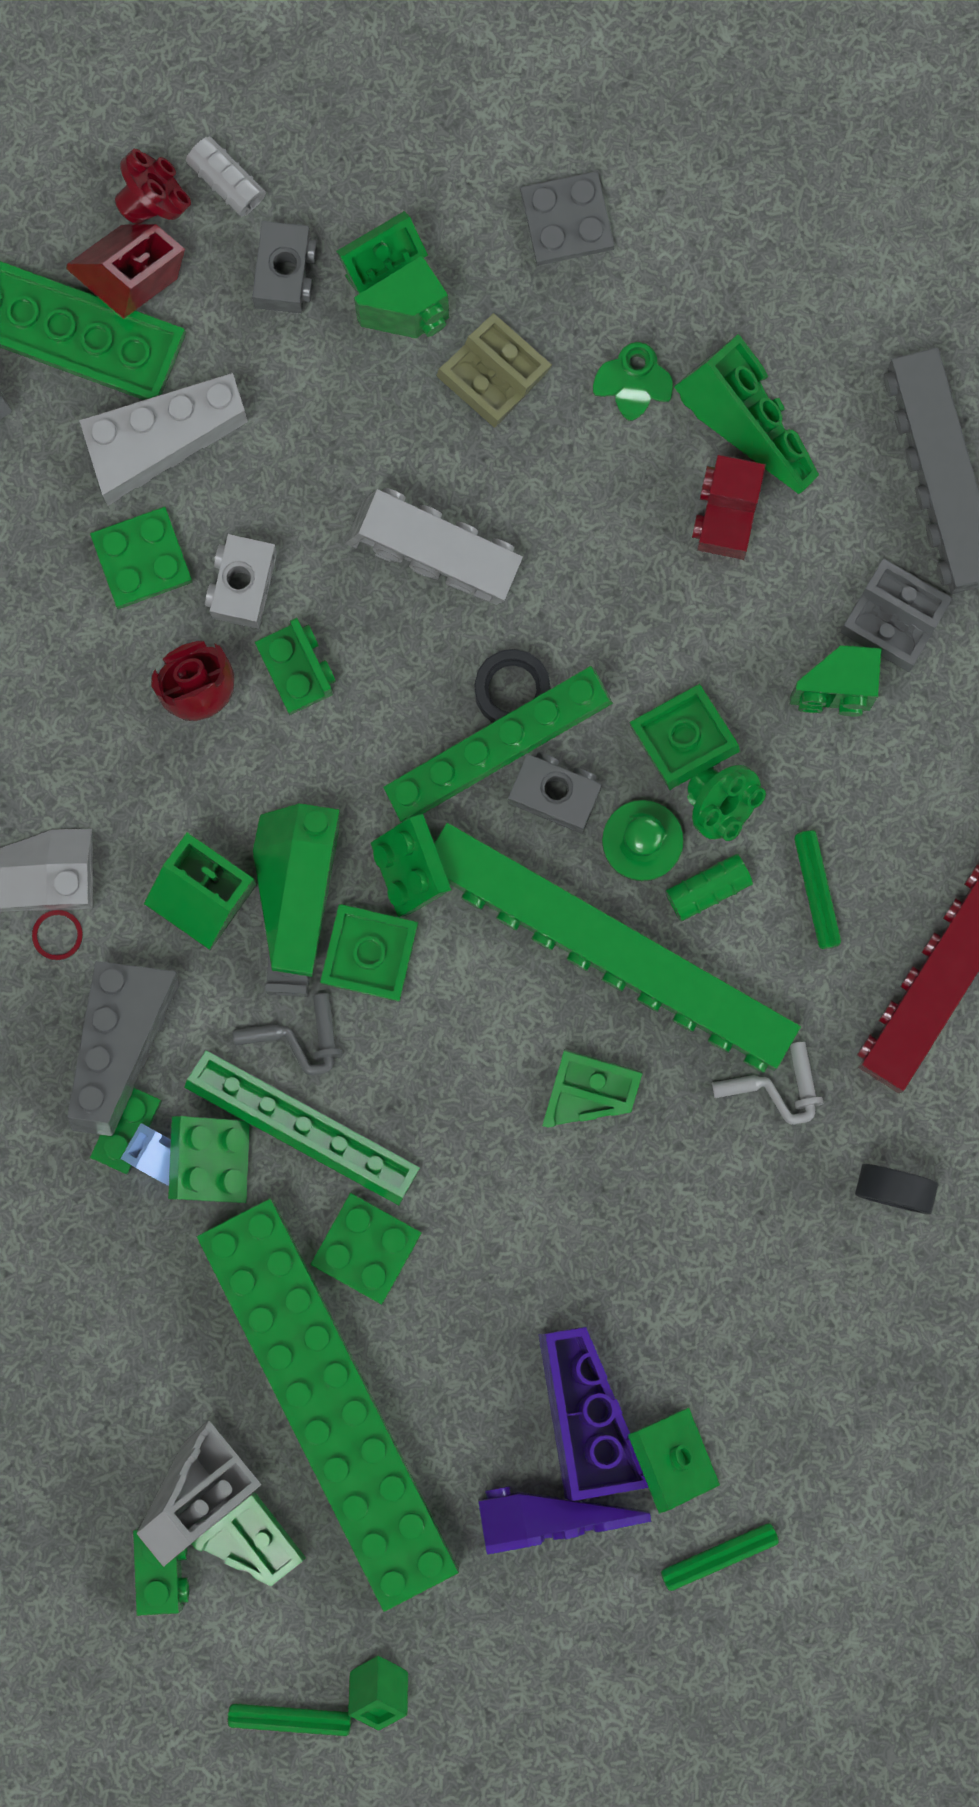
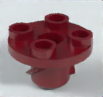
[115,148,191,224]

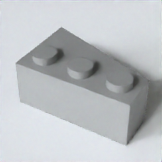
[137,1421,261,1567]

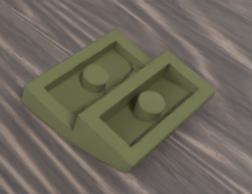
[436,313,552,428]

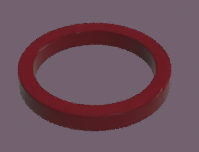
[32,910,83,960]

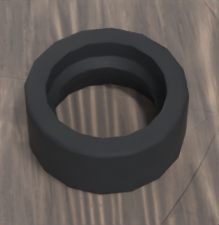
[474,649,551,723]
[855,1164,938,1214]

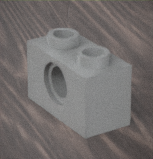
[205,534,277,629]

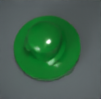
[687,765,766,841]
[602,800,683,882]

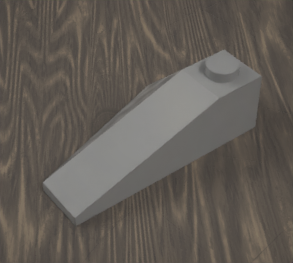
[0,829,93,912]

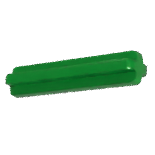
[794,830,841,949]
[661,1524,779,1591]
[227,1704,351,1736]

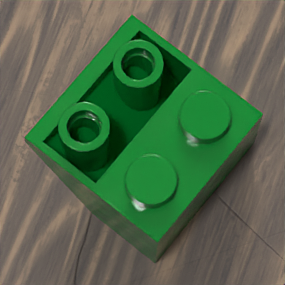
[789,645,881,717]
[144,832,257,950]

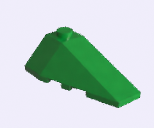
[674,334,819,494]
[253,803,339,977]

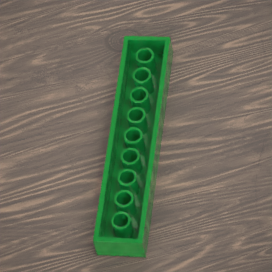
[196,1199,459,1612]

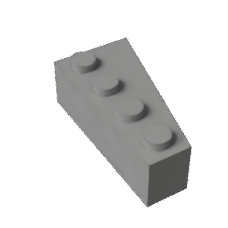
[345,488,523,605]

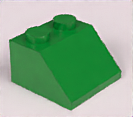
[354,256,449,338]

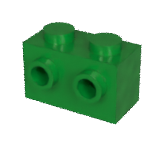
[133,1527,189,1616]

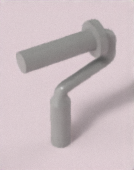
[712,1042,824,1125]

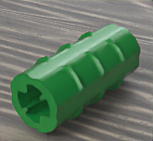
[665,854,753,922]

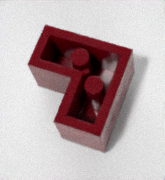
[692,455,766,560]

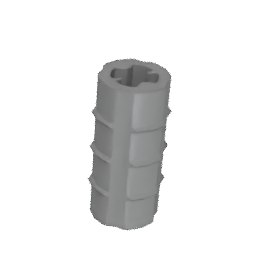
[186,137,266,217]

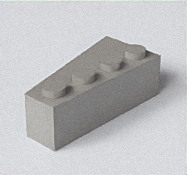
[79,373,248,506]

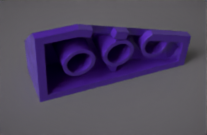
[478,1486,652,1555]

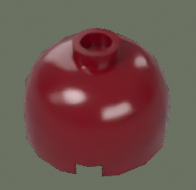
[151,641,234,721]

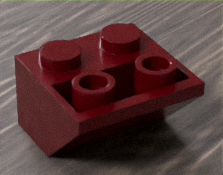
[66,224,185,319]

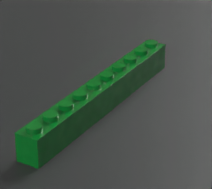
[434,823,801,1073]

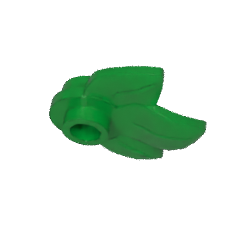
[593,342,673,421]

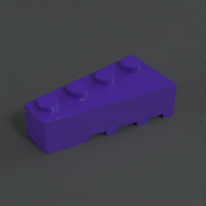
[538,1327,649,1501]

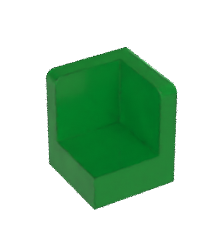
[348,1656,408,1731]

